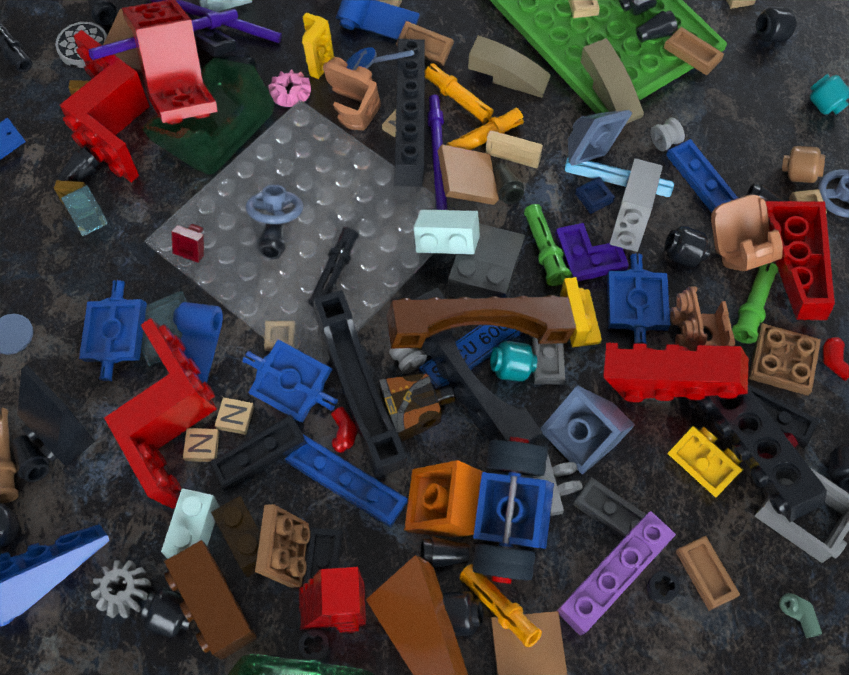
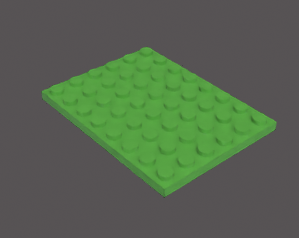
[490,0,727,114]

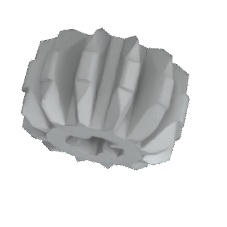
[91,560,151,618]

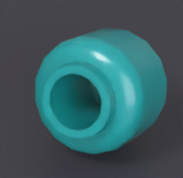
[809,74,849,115]
[490,340,537,382]

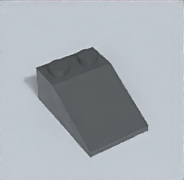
[448,223,525,299]

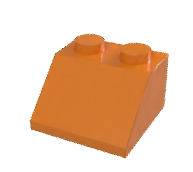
[404,460,483,538]

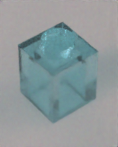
[61,185,108,237]

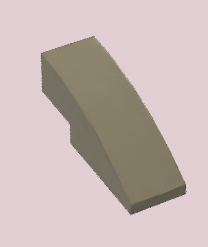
[468,35,551,98]
[580,38,644,124]

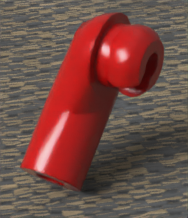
[823,337,849,381]
[331,407,358,453]

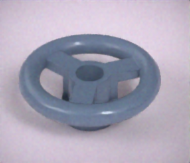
[817,169,849,217]
[246,185,303,224]

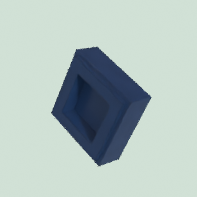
[575,177,615,214]

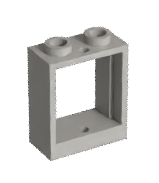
[610,158,663,252]
[755,468,849,563]

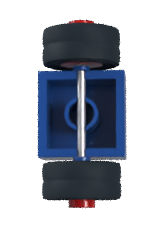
[472,437,554,584]

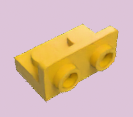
[302,12,334,79]
[560,277,602,348]
[667,426,743,497]

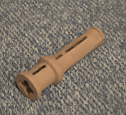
[0,408,19,503]

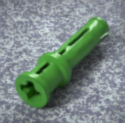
[524,204,572,286]
[732,262,778,344]

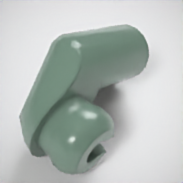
[779,593,822,638]

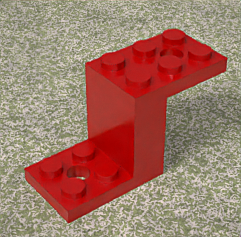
[122,0,218,124]
[60,30,150,183]
[104,318,217,509]

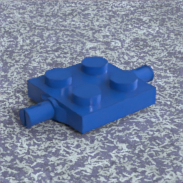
[607,253,670,344]
[79,280,147,381]
[243,339,338,423]

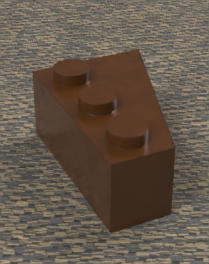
[164,540,258,660]

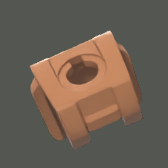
[323,57,381,130]
[711,194,783,271]
[670,286,735,351]

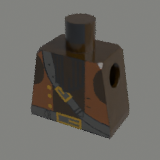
[378,374,455,442]

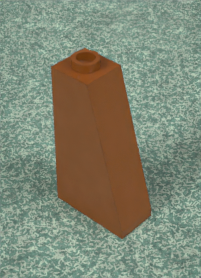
[366,555,468,675]

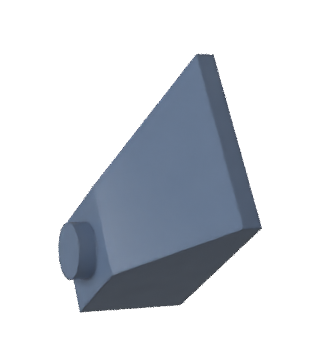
[568,110,632,166]
[540,386,635,474]

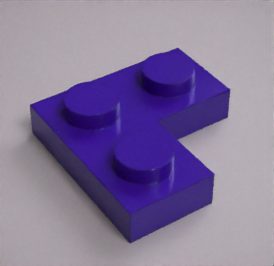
[555,223,629,282]

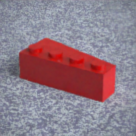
[765,201,835,320]
[604,343,749,402]
[299,567,366,633]

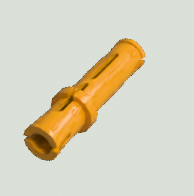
[425,63,494,124]
[446,108,524,150]
[459,564,542,647]

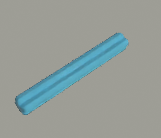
[565,157,674,197]

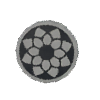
[55,22,107,68]

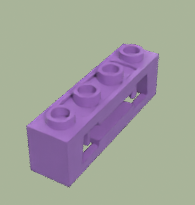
[556,511,676,636]

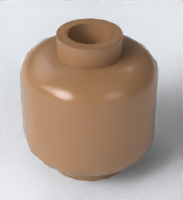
[782,146,825,183]

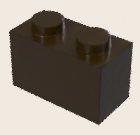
[211,496,261,577]

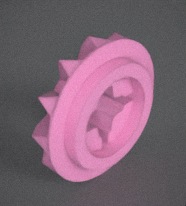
[268,69,311,107]

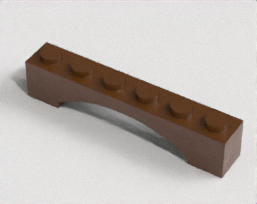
[386,295,576,349]

